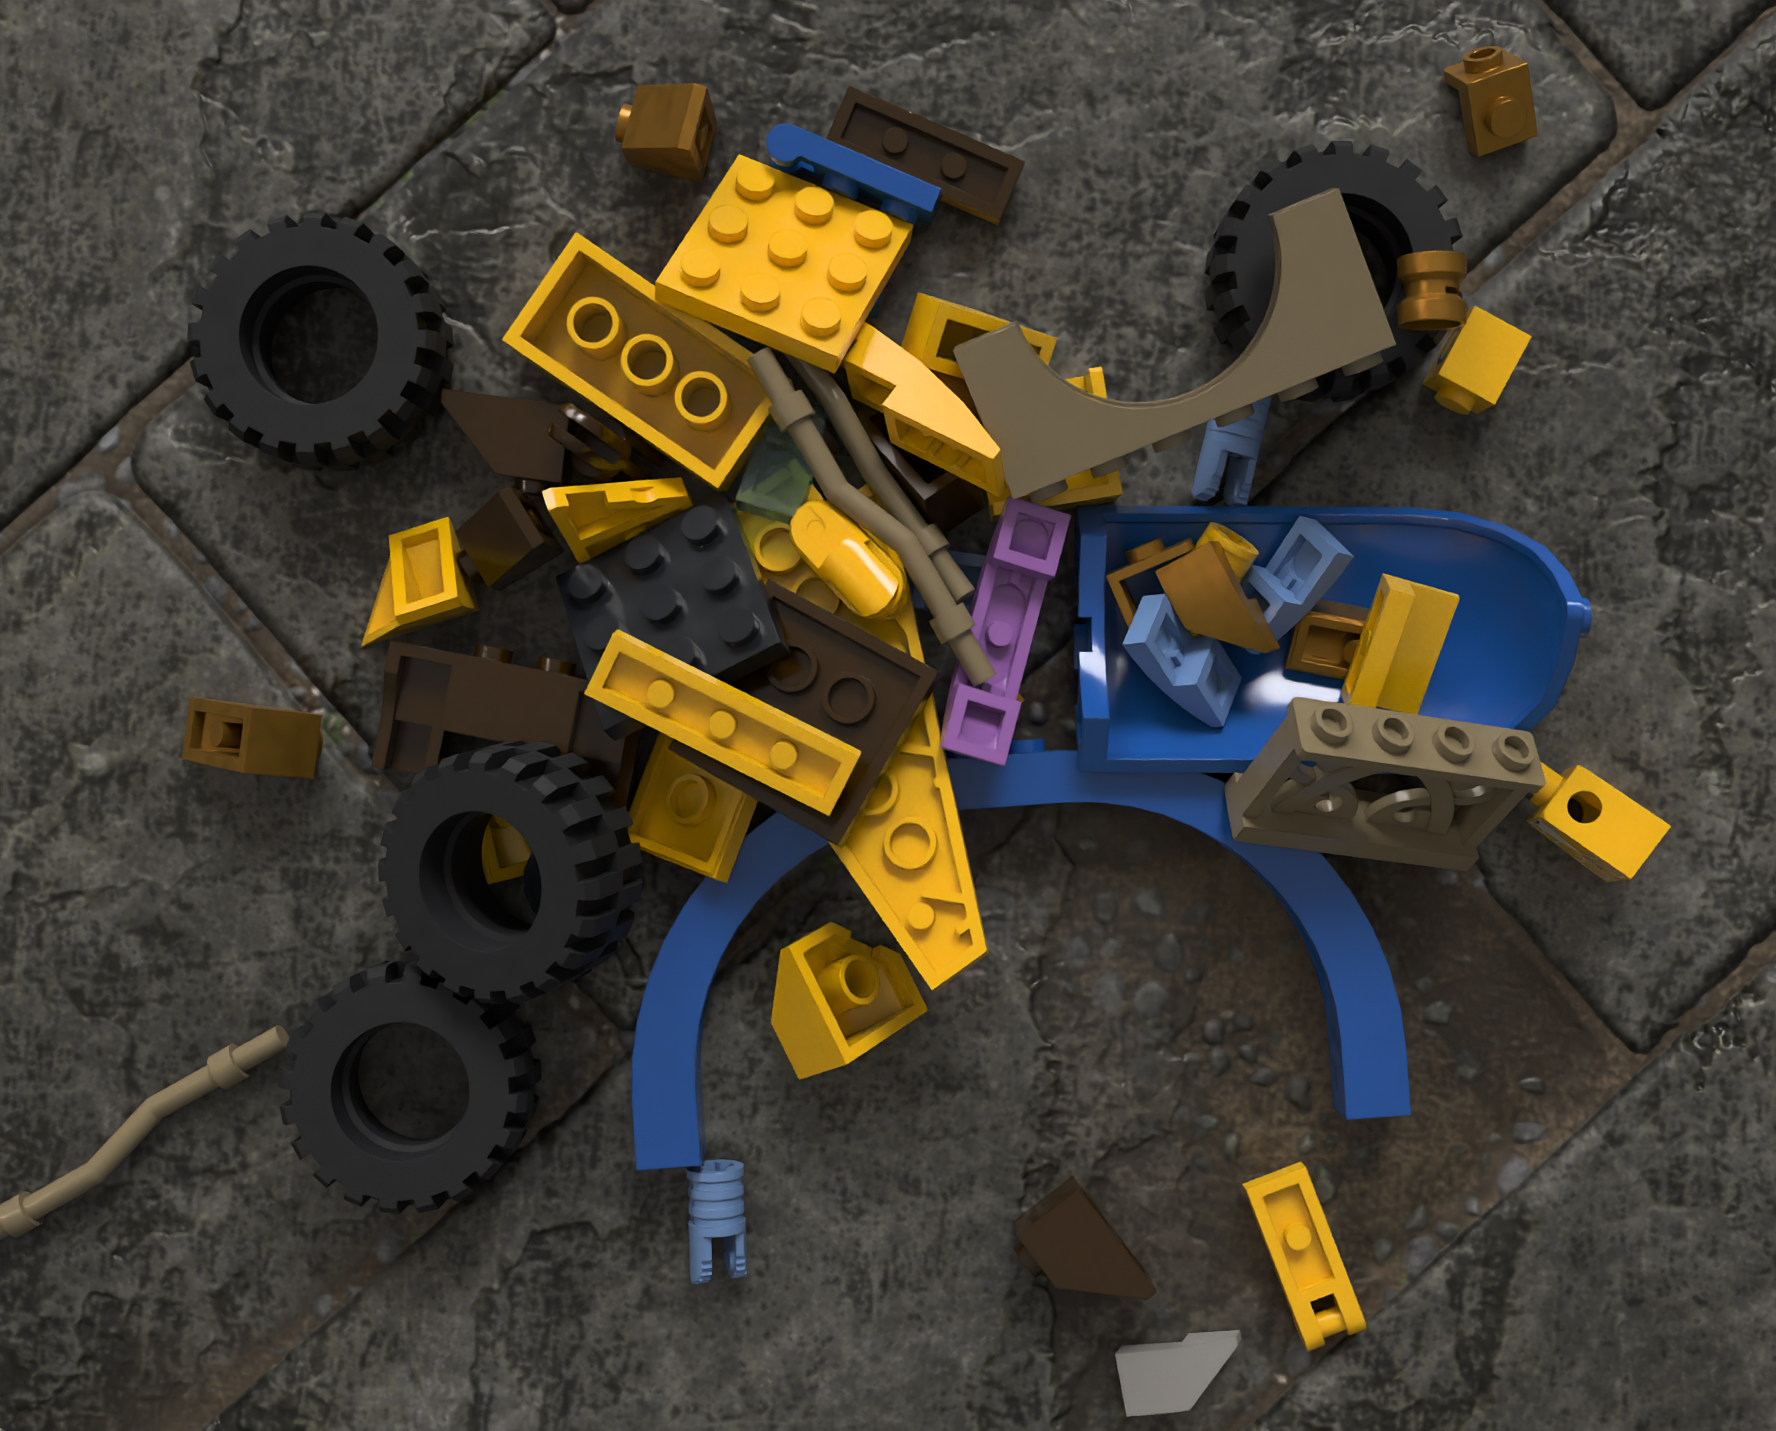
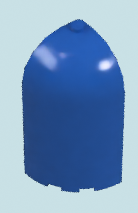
[1073,506,1592,774]

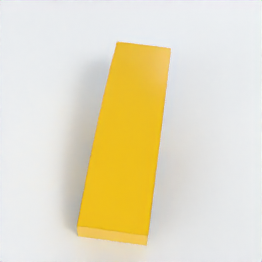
[839,322,1006,497]

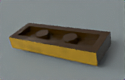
[826,86,1025,226]

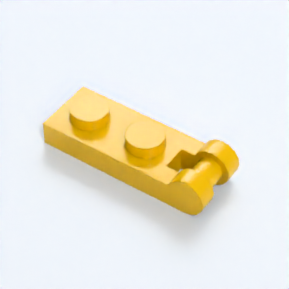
[1242,1162,1367,1352]

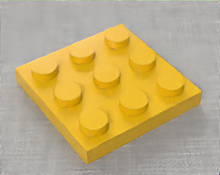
[655,154,913,374]

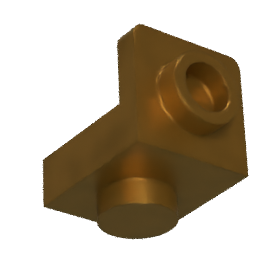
[1444,46,1538,157]

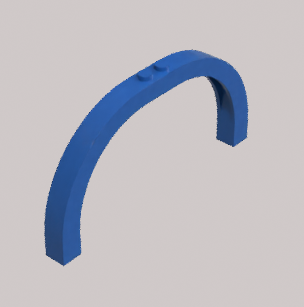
[632,738,1411,1170]

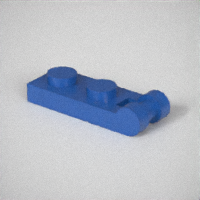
[766,123,942,227]

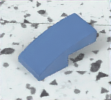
[1240,516,1354,655]
[1122,594,1242,727]

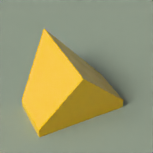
[360,516,480,648]

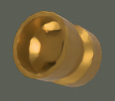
[1397,251,1467,331]

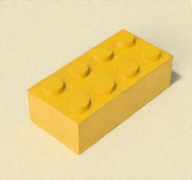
[502,232,795,493]

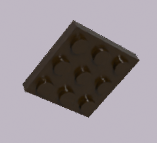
[668,579,941,849]

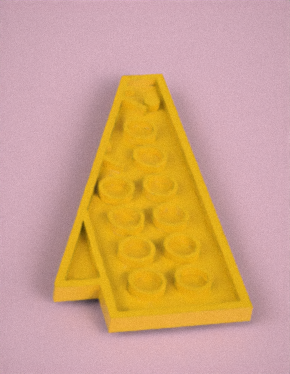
[734,460,989,992]

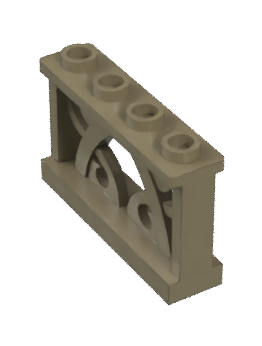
[1224,696,1546,871]

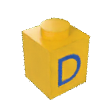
[1422,306,1532,415]

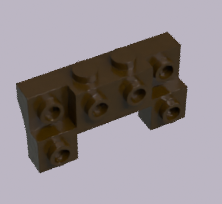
[371,640,643,812]

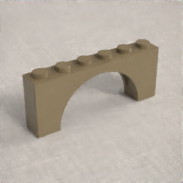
[953,188,1396,503]

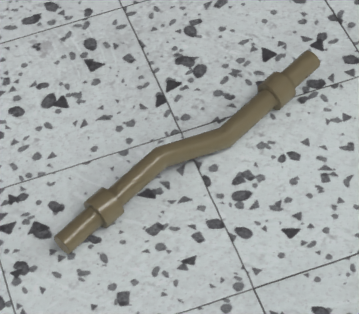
[747,347,996,687]
[771,348,976,605]
[0,1025,289,1240]

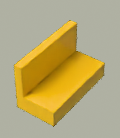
[1341,573,1460,715]

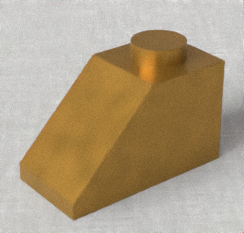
[615,83,718,184]
[182,697,323,779]

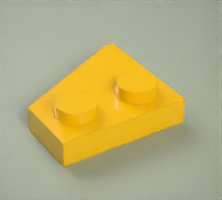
[542,477,695,564]

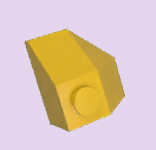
[771,922,928,1080]

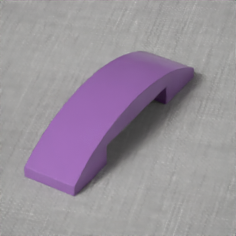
[939,496,1071,767]

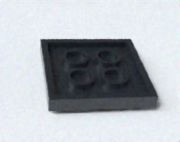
[556,490,790,741]

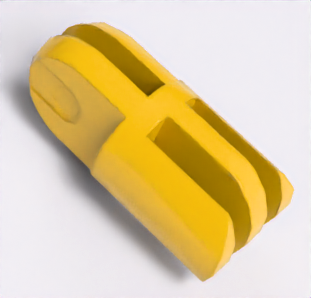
[789,500,910,621]

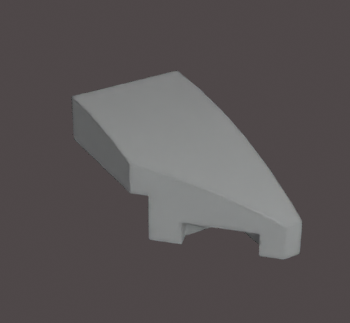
[1115,1330,1242,1417]

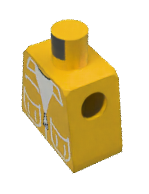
[1524,761,1671,882]

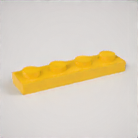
[584,629,861,816]

